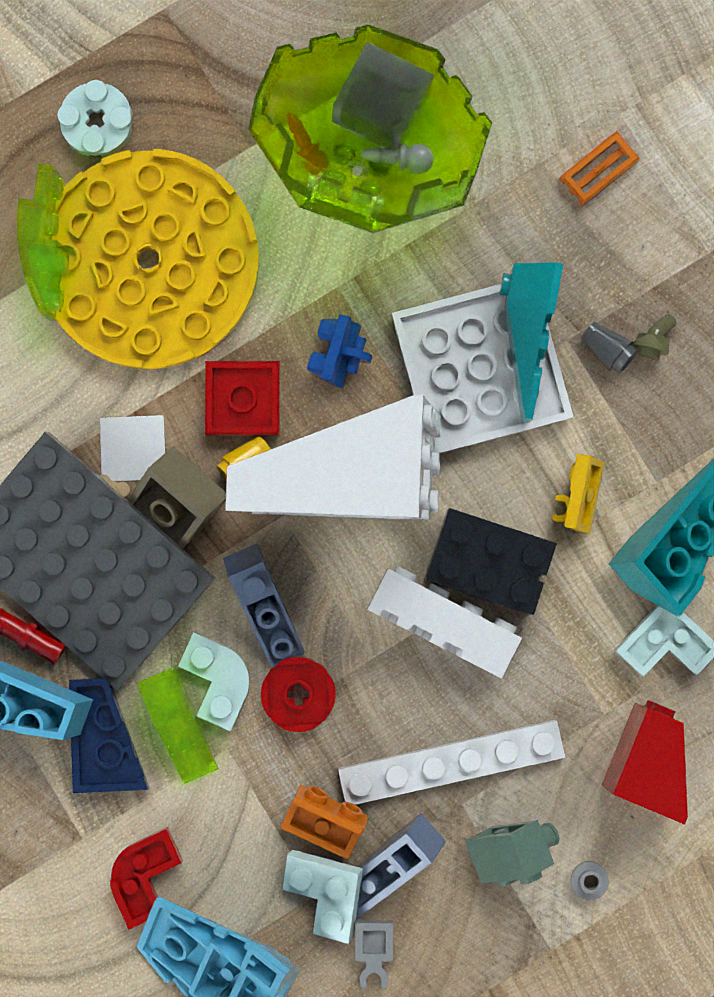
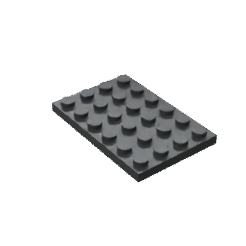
[0,432,216,691]

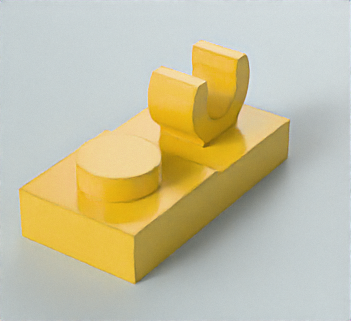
[551,454,605,534]

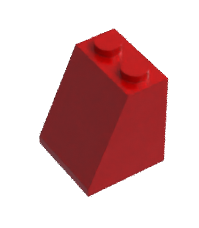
[601,700,688,825]

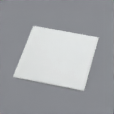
[100,415,165,481]

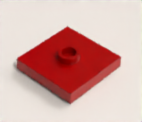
[205,361,280,436]

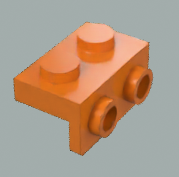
[280,784,368,860]

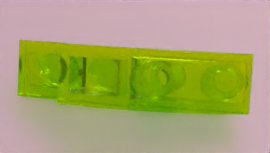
[17,163,69,321]

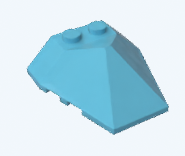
[136,897,300,997]

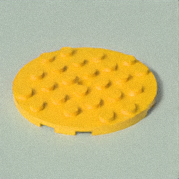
[37,149,259,370]

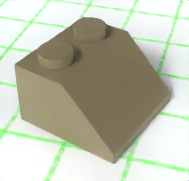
[128,446,226,550]

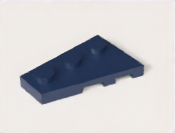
[69,678,150,793]

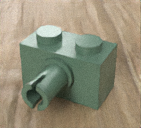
[465,820,560,886]

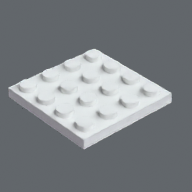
[391,284,573,454]

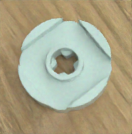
[58,80,133,157]

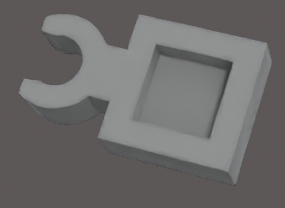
[355,920,393,989]

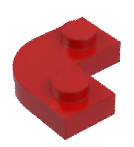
[110,827,183,930]

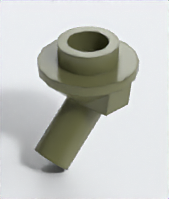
[633,314,676,360]

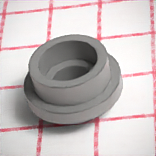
[571,861,609,900]

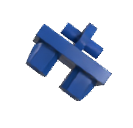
[307,314,373,388]

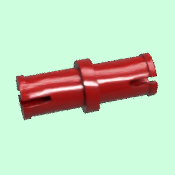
[0,608,66,665]

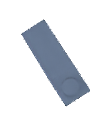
[356,813,446,919]

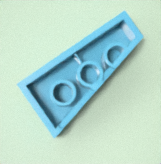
[0,660,93,740]

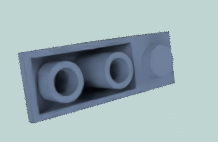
[223,543,305,667]

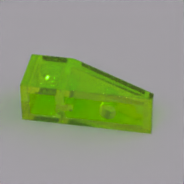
[137,666,219,784]

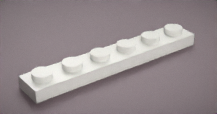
[338,720,565,805]

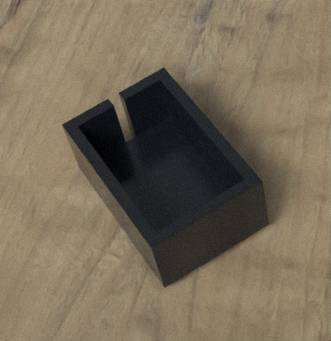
[424,508,557,615]

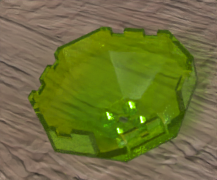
[248,24,492,233]

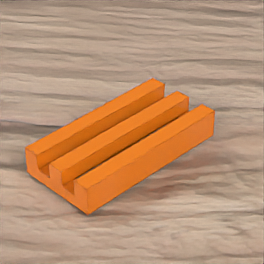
[559,131,640,207]

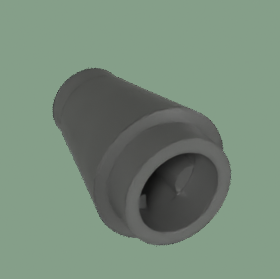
[581,322,638,374]

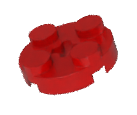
[261,656,336,732]

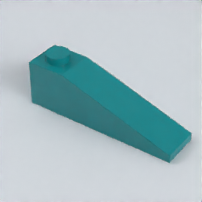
[500,262,564,423]
[608,458,714,616]

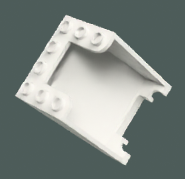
[225,395,441,520]

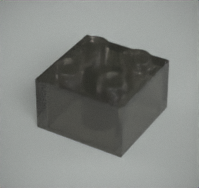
[332,42,434,151]

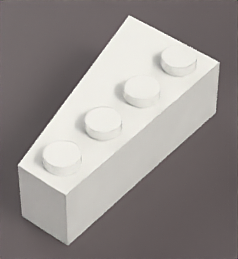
[367,566,522,679]

